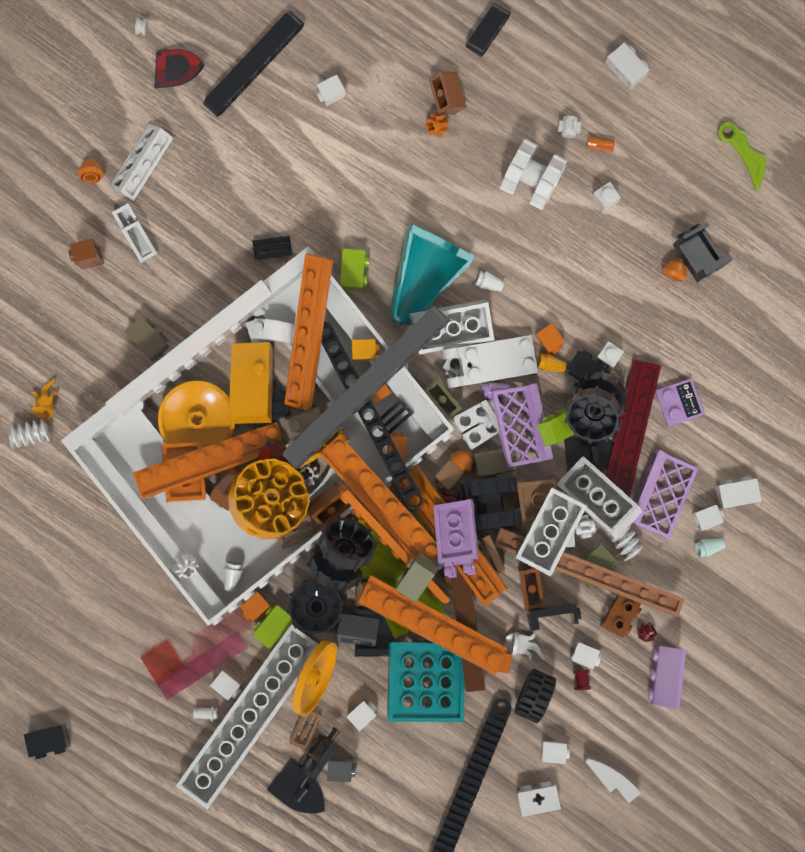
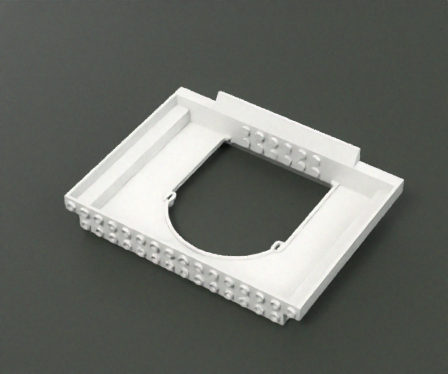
[61,246,454,626]

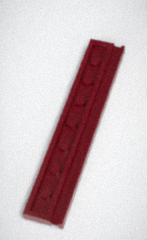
[606,359,661,498]

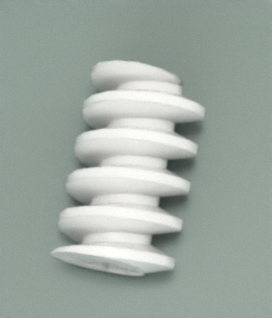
[8,418,51,449]
[607,525,643,562]

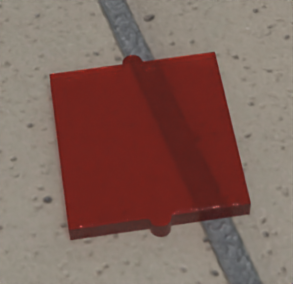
[141,640,185,686]

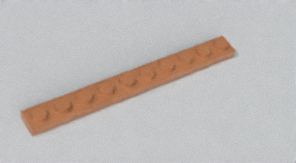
[494,528,685,617]

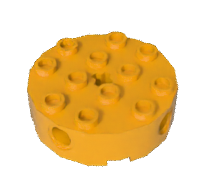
[228,459,310,540]

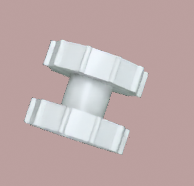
[500,139,568,210]

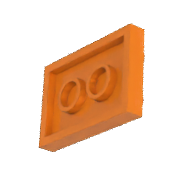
[161,442,206,503]

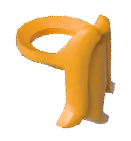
[30,378,58,420]

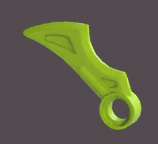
[717,122,766,191]

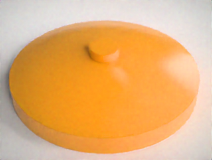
[158,380,235,448]
[293,640,337,717]

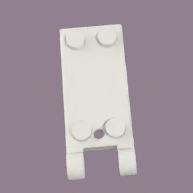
[442,335,538,388]

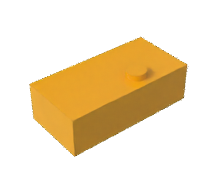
[229,342,274,424]

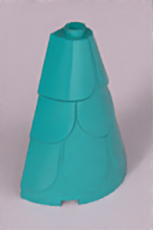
[390,222,475,326]

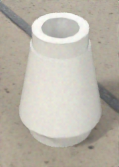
[475,270,505,292]
[224,561,243,591]

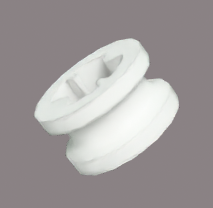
[135,18,148,36]

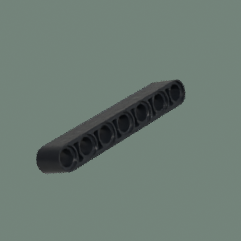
[203,10,305,117]

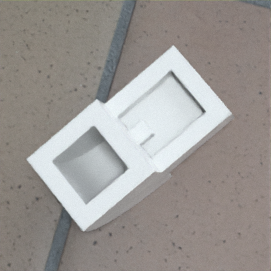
[252,318,294,344]

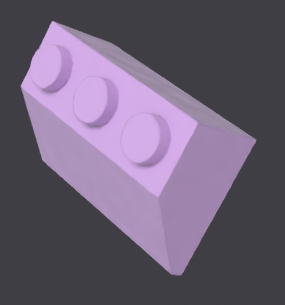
[648,645,686,709]

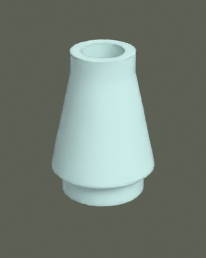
[695,538,725,558]

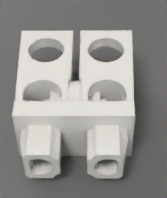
[452,399,511,451]

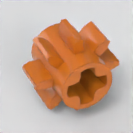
[425,112,449,137]

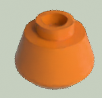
[77,159,104,183]
[662,258,687,282]
[449,449,474,474]

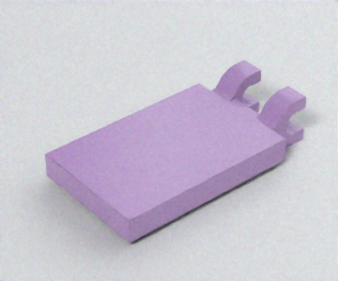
[433,499,479,578]

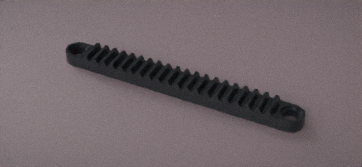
[431,698,512,852]

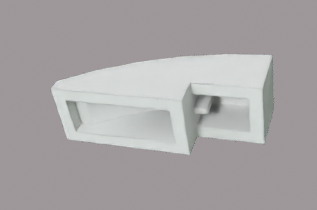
[112,203,157,263]
[584,757,641,803]

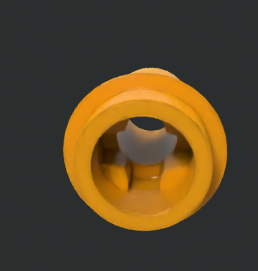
[537,353,567,373]

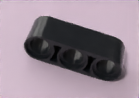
[466,2,511,57]

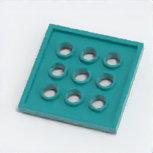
[387,642,465,722]

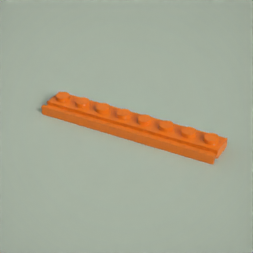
[284,253,333,411]
[132,422,286,500]
[319,435,438,561]
[400,465,508,606]
[338,483,450,605]
[357,576,507,675]

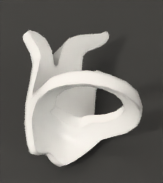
[504,631,545,660]

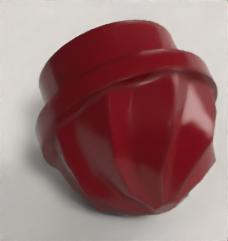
[637,622,658,642]

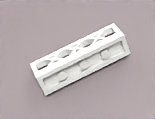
[109,124,173,201]

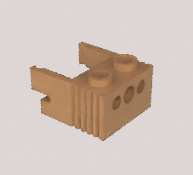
[516,474,557,523]
[477,535,506,574]

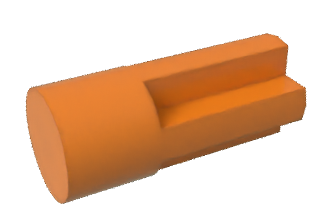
[587,137,615,152]

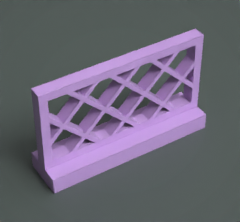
[491,383,553,468]
[632,450,698,539]

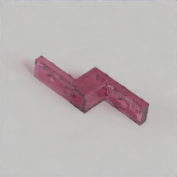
[157,631,248,700]

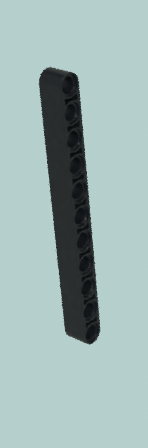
[321,321,424,511]

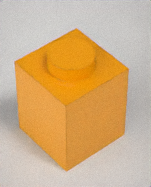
[352,339,380,361]

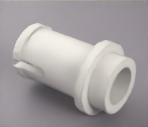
[193,706,219,721]

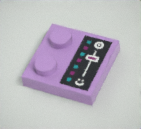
[655,378,705,427]

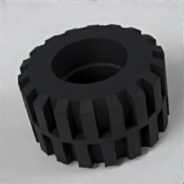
[515,669,556,723]

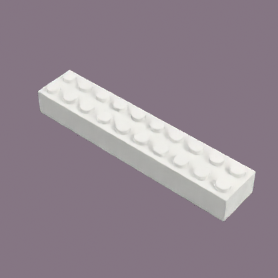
[176,624,319,809]

